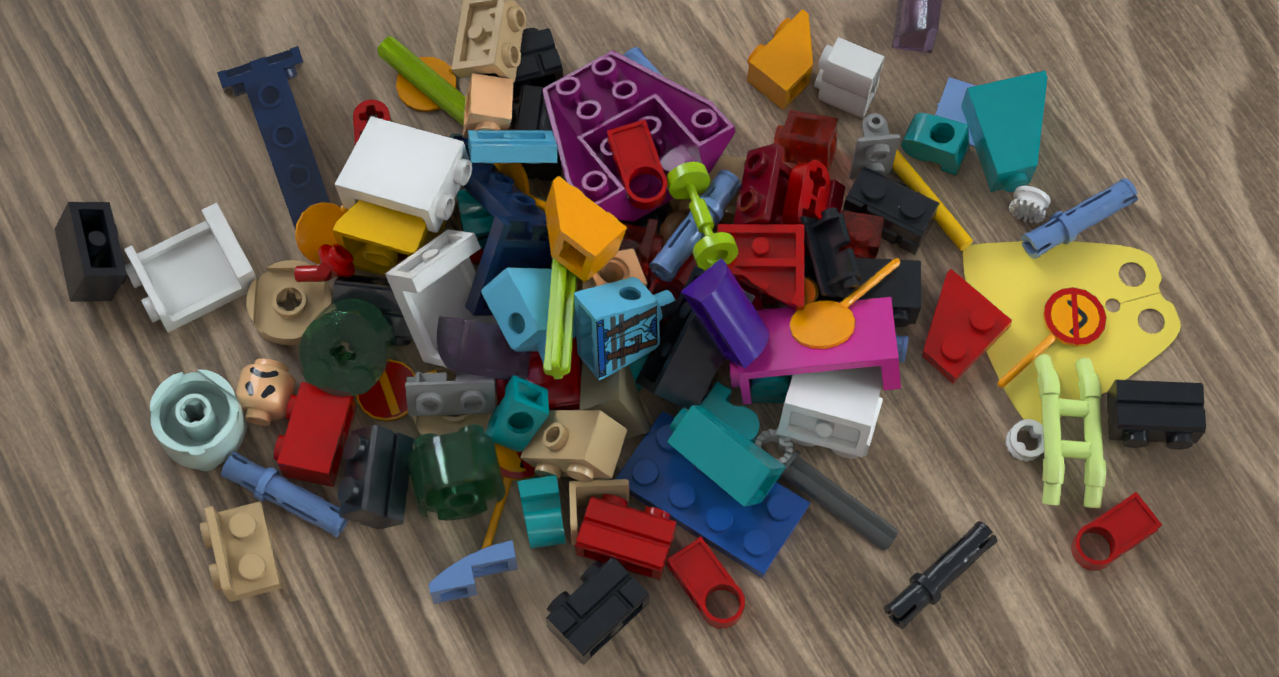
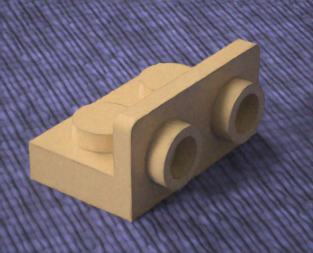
[451,0,526,82]
[200,501,282,602]

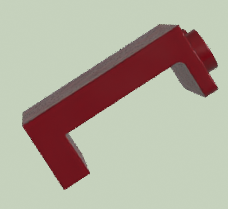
[733,143,846,256]

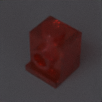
[774,110,838,172]
[839,210,884,259]

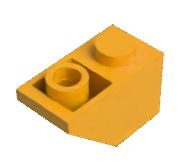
[747,9,813,110]
[545,176,627,283]

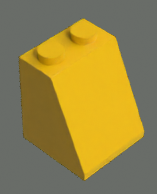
[333,200,448,278]

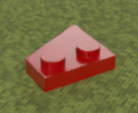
[717,224,804,310]
[922,269,1012,384]

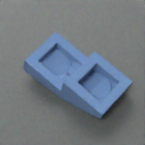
[428,540,518,604]

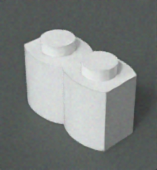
[814,37,885,119]

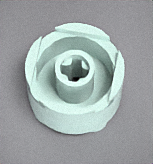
[149,370,248,471]

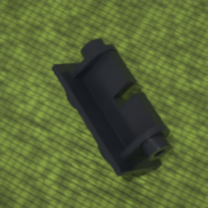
[800,208,862,300]

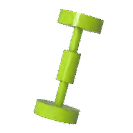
[667,162,738,270]

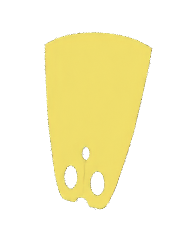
[963,241,1181,425]

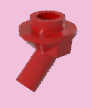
[294,244,355,282]

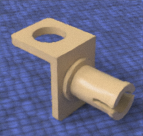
[569,478,629,545]

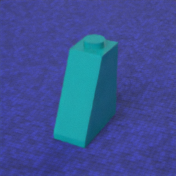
[961,70,1048,192]
[667,405,786,507]

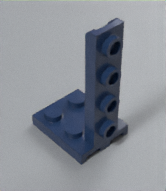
[217,46,330,230]
[449,134,553,316]

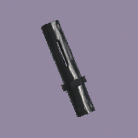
[883,521,998,629]

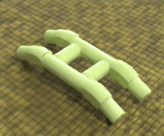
[1034,354,1106,508]

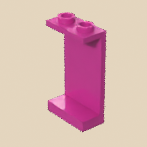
[730,297,901,404]

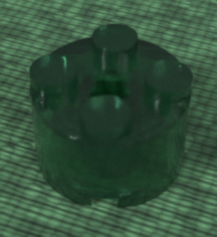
[299,298,396,396]
[408,424,506,521]

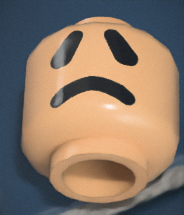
[235,358,296,426]

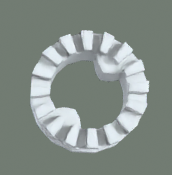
[1008,186,1051,223]
[1005,419,1044,462]
[755,429,793,465]

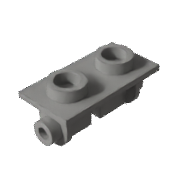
[849,113,900,179]
[405,369,496,416]

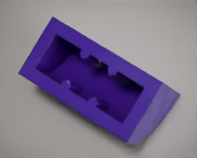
[681,258,769,369]

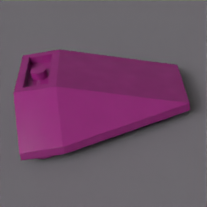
[542,50,736,222]

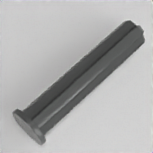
[778,450,898,550]

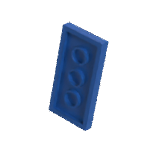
[615,411,810,578]

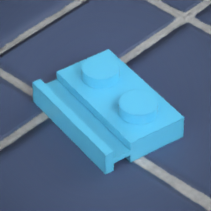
[468,130,558,164]

